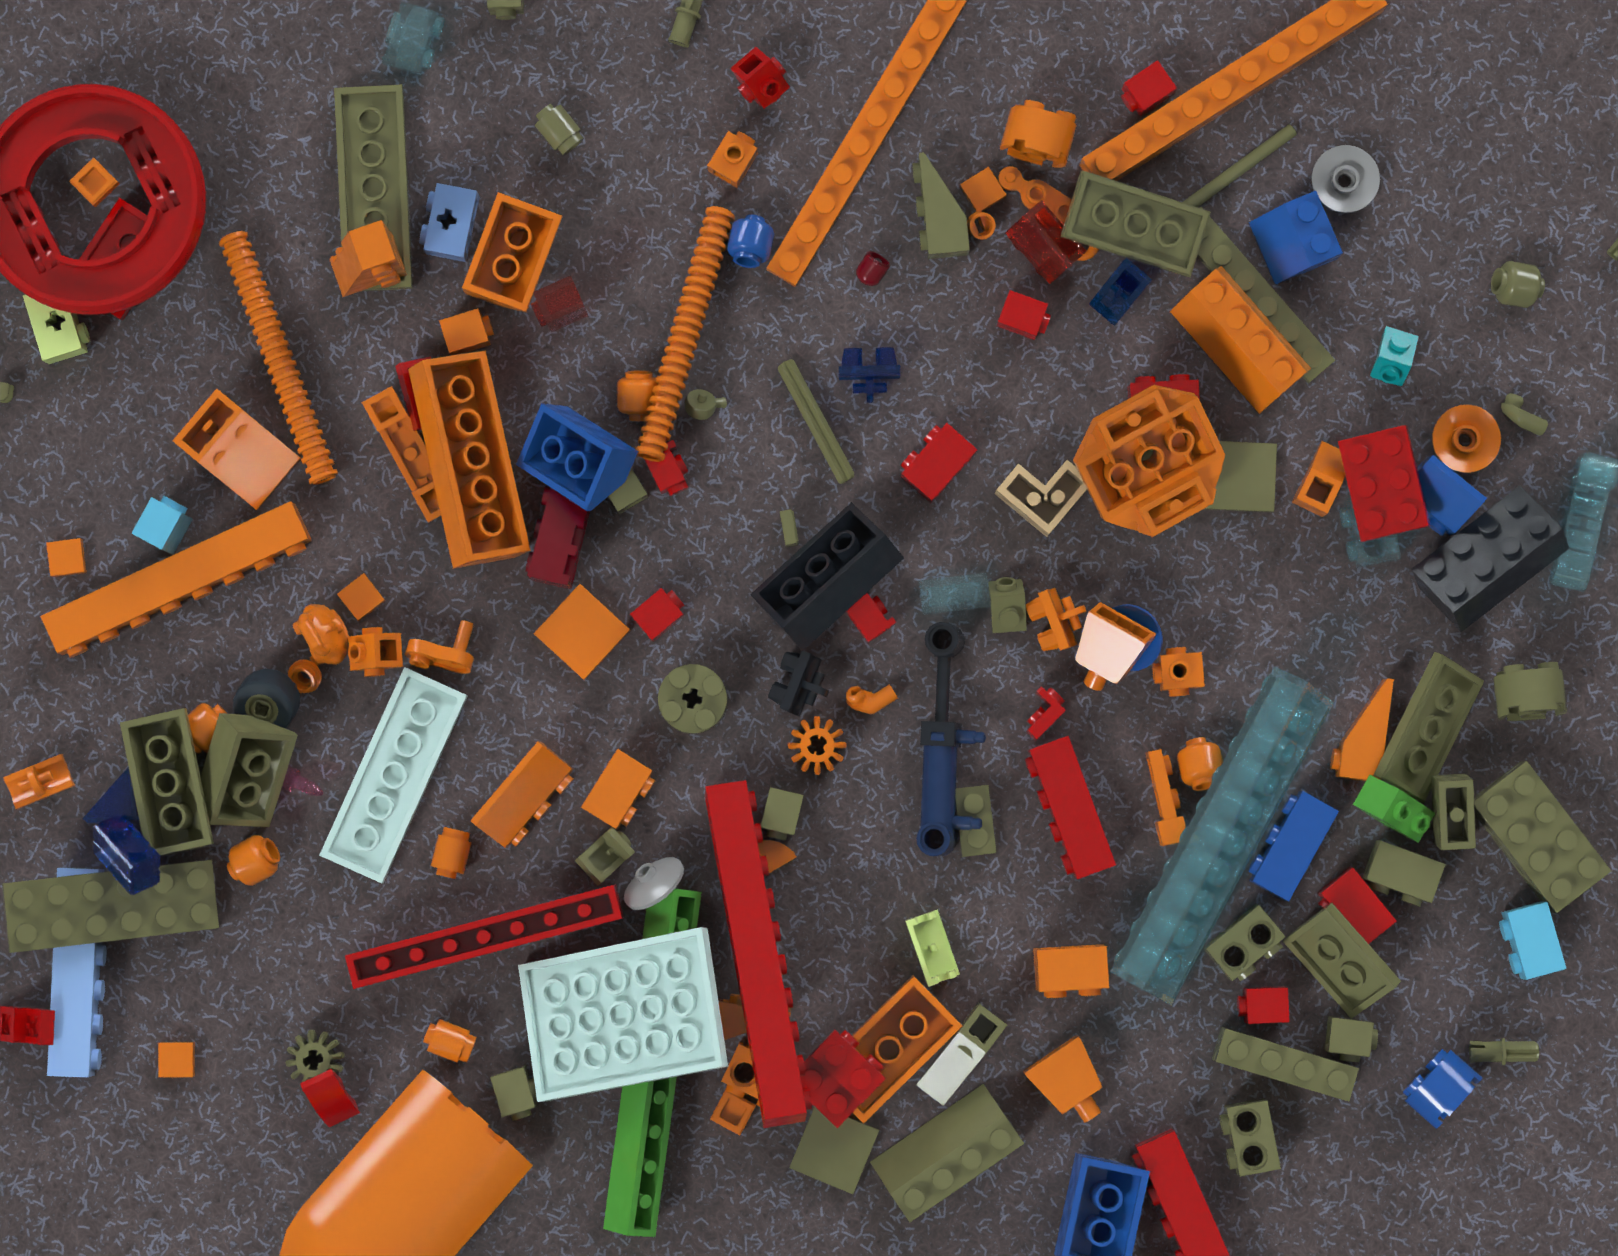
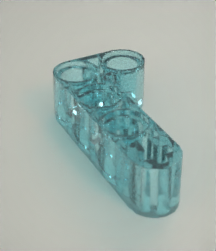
[1549,452,1618,593]

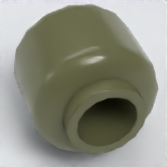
[1491,261,1545,308]

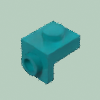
[1370,326,1419,386]

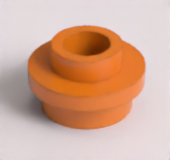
[288,659,322,693]

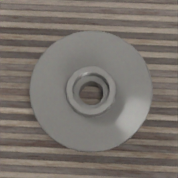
[1311,145,1380,213]
[624,857,684,910]

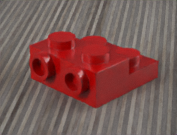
[800,1029,886,1129]

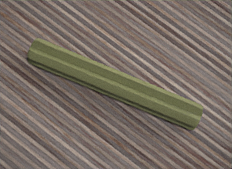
[778,359,855,484]

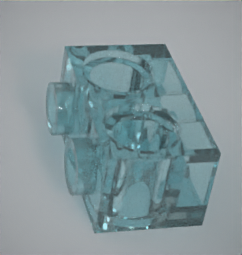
[1339,498,1401,568]

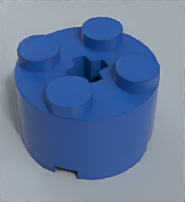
[1403,1049,1482,1129]

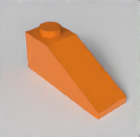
[1330,679,1394,781]

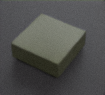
[780,509,799,547]

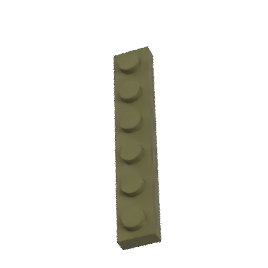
[1197,207,1335,384]

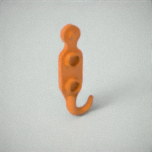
[998,166,1099,261]

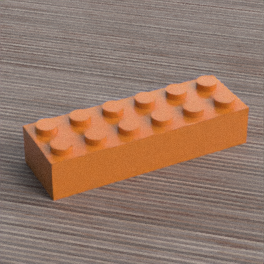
[408,350,531,569]

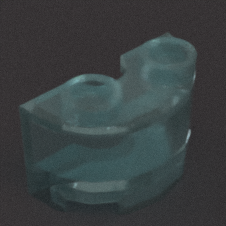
[382,1,445,76]

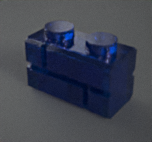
[93,814,160,895]

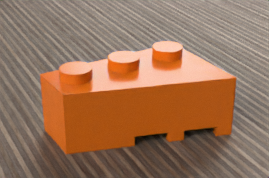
[330,220,407,297]

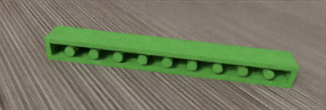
[603,888,702,1237]

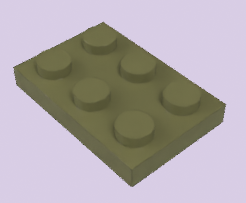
[1283,903,1401,1019]

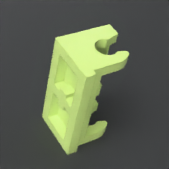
[905,909,960,987]

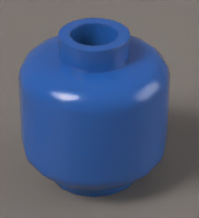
[727,215,774,268]

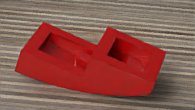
[0,1006,55,1045]
[300,1069,360,1128]

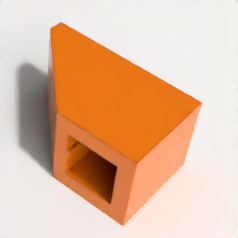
[1292,441,1345,517]

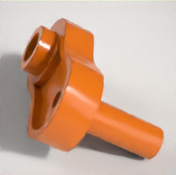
[405,620,474,674]

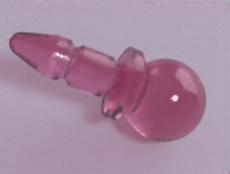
[282,764,323,796]

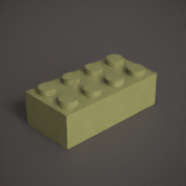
[1474,761,1612,913]

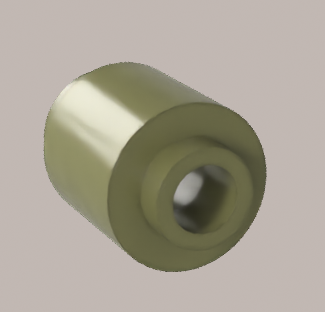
[535,104,584,156]

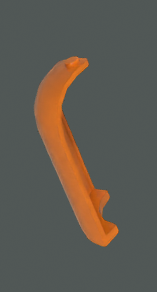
[279,1070,533,1256]

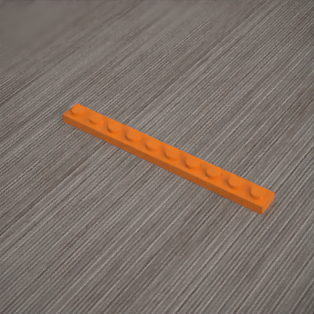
[766,0,968,287]

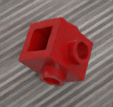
[730,47,790,109]

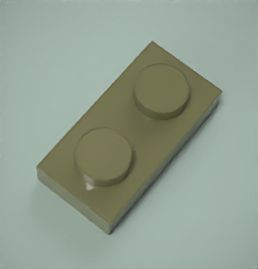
[955,785,996,857]

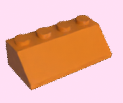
[1170,266,1311,414]

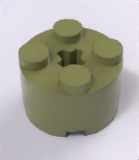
[1493,662,1567,722]
[658,664,728,734]

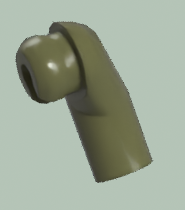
[1501,393,1548,436]

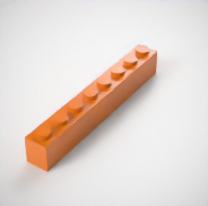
[40,501,312,658]

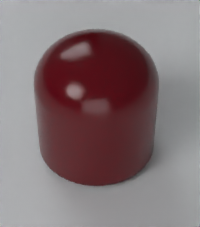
[856,251,890,286]

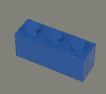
[1248,791,1339,902]

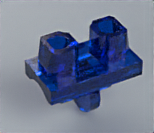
[838,347,900,403]

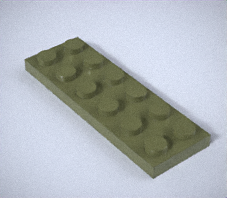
[334,84,413,291]
[2,860,219,953]

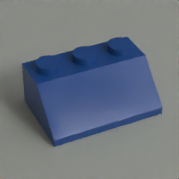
[516,403,638,511]
[1054,1153,1150,1256]

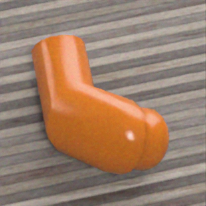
[846,684,898,714]

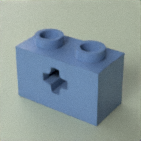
[419,183,480,262]

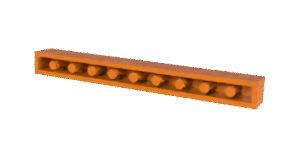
[1079,0,1388,181]

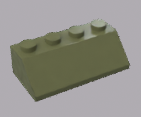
[120,708,214,858]
[870,1084,1024,1223]

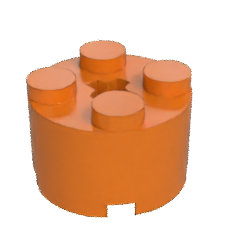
[1000,100,1077,168]

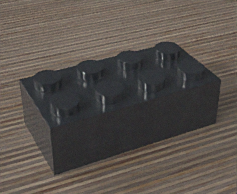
[1411,485,1570,632]
[750,502,904,651]

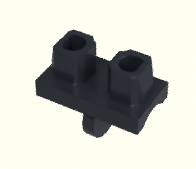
[768,651,829,717]

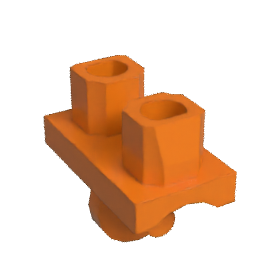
[1026,588,1087,651]
[3,754,75,809]

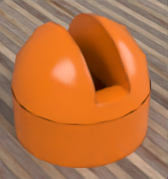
[967,211,996,240]

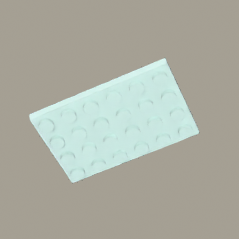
[518,927,728,1102]

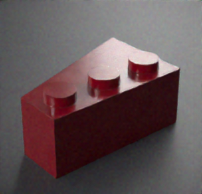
[525,485,590,590]

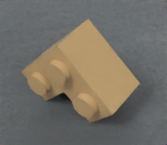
[995,460,1087,537]

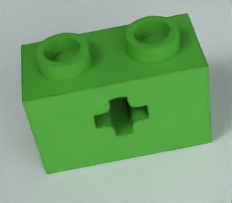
[1353,775,1435,843]

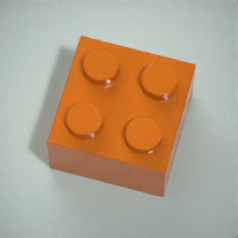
[1033,944,1109,998]

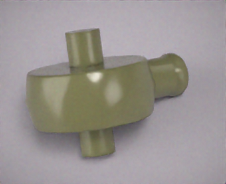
[684,389,727,420]

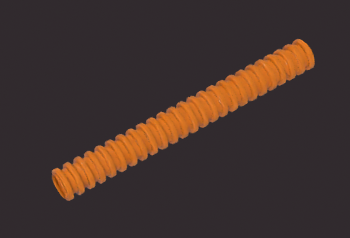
[635,206,735,462]
[219,231,338,485]

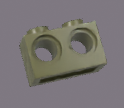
[1203,904,1285,981]
[1219,1098,1281,1177]

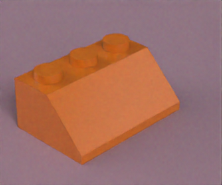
[462,192,563,313]
[471,741,574,848]

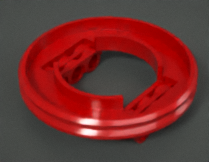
[0,84,206,315]

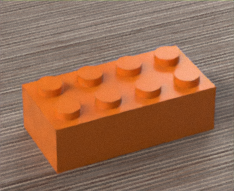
[852,975,962,1124]

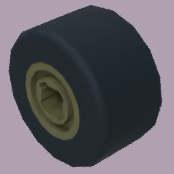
[233,668,300,729]

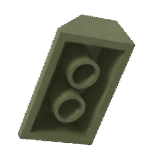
[200,713,298,827]

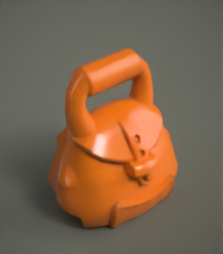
[292,604,349,666]

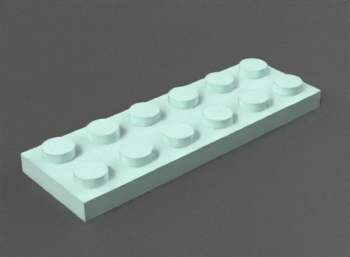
[319,667,468,883]

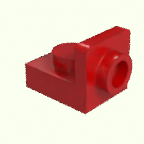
[1026,686,1066,741]

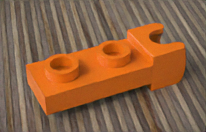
[1145,749,1189,846]

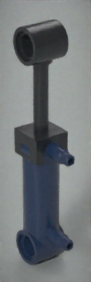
[916,622,986,857]

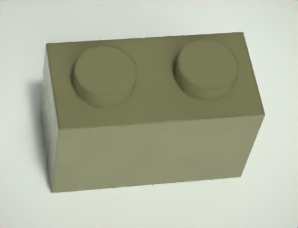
[1431,774,1476,850]
[1362,840,1446,907]

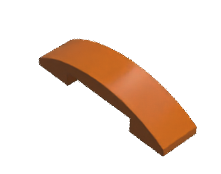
[361,386,441,523]

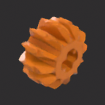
[788,716,847,775]

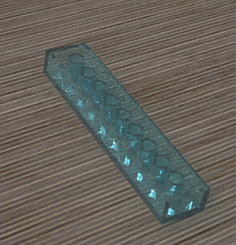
[1110,666,1334,1006]

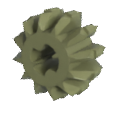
[285,1030,345,1082]

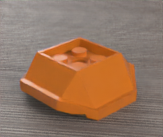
[1073,385,1225,537]

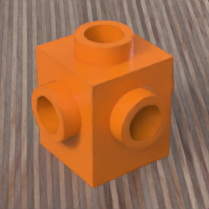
[348,627,403,677]
[1152,647,1205,697]

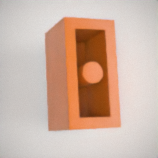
[581,749,655,829]

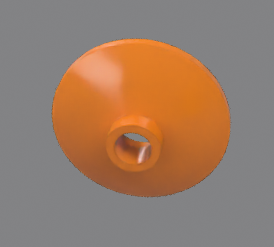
[1432,405,1501,473]

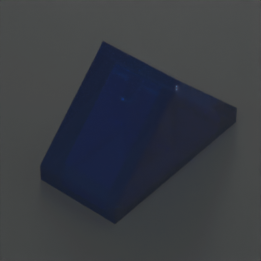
[1089,258,1152,326]
[83,767,139,823]

